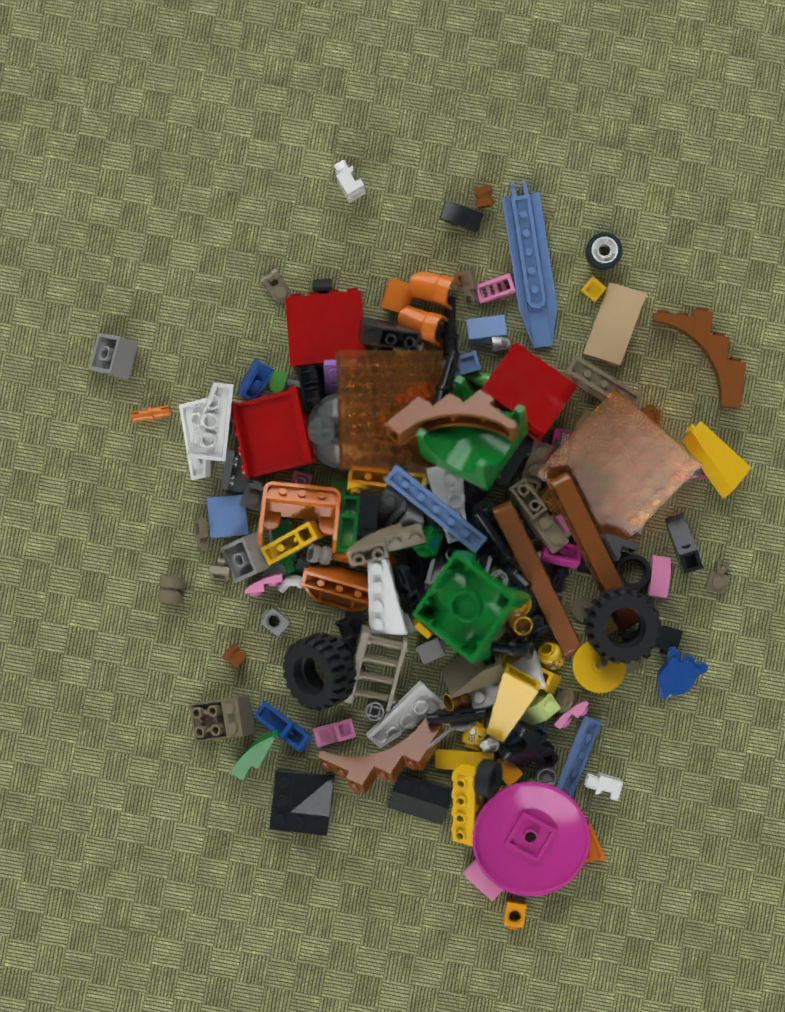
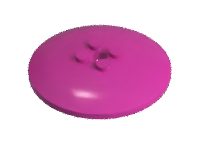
[472,782,590,896]

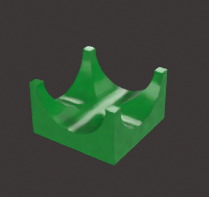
[416,375,528,491]
[412,550,531,663]

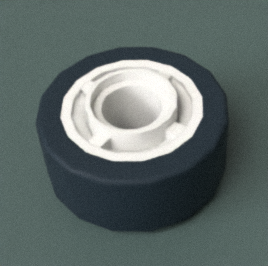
[585,232,623,270]

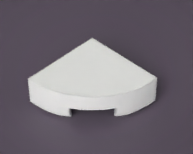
[492,336,511,352]

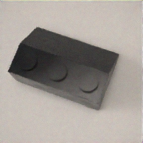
[387,771,453,825]

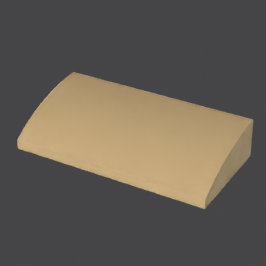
[583,282,647,367]

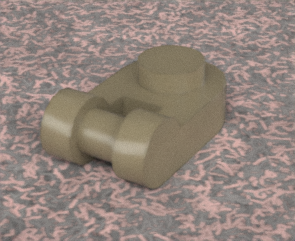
[260,268,291,304]

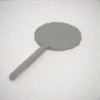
[427,720,477,749]

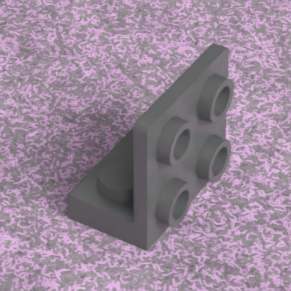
[220,450,264,492]

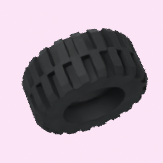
[583,587,662,664]
[282,633,357,711]

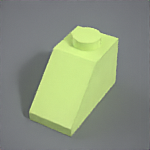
[519,690,561,725]

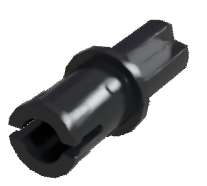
[500,561,532,592]

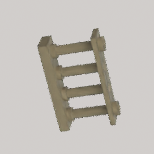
[563,355,643,417]
[344,625,410,712]

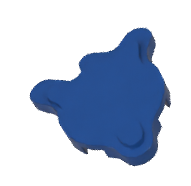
[657,647,708,699]

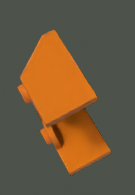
[258,482,341,554]

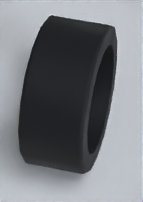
[614,554,651,590]
[473,759,503,798]

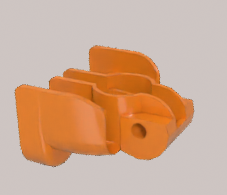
[380,272,461,347]

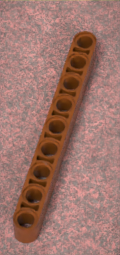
[548,473,639,632]
[492,500,582,658]

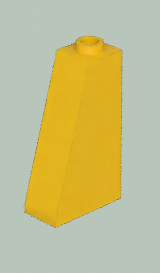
[682,421,751,499]
[486,663,540,742]

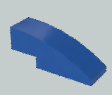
[253,701,314,753]

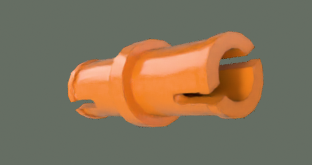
[131,404,171,423]

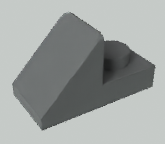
[599,533,639,562]

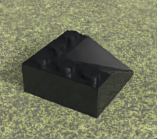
[423,534,494,594]
[269,769,334,836]

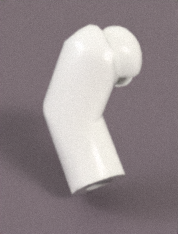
[276,575,302,594]

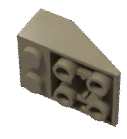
[441,652,503,699]
[189,695,255,742]

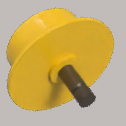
[572,642,626,693]

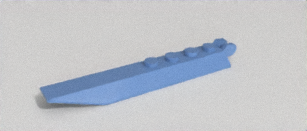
[502,180,557,348]

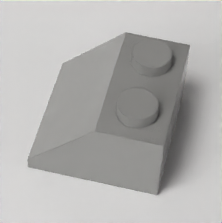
[88,333,138,379]
[220,532,274,583]

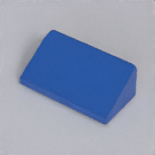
[237,359,274,400]

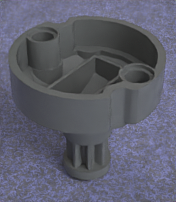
[308,393,384,468]

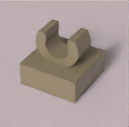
[209,558,231,581]

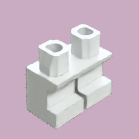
[334,160,366,203]
[584,772,623,801]

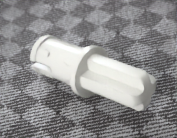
[480,737,505,752]

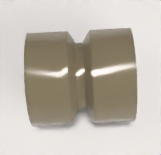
[157,575,185,604]

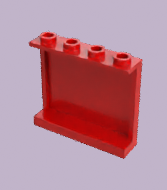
[285,288,368,369]
[481,342,578,442]
[230,385,317,479]

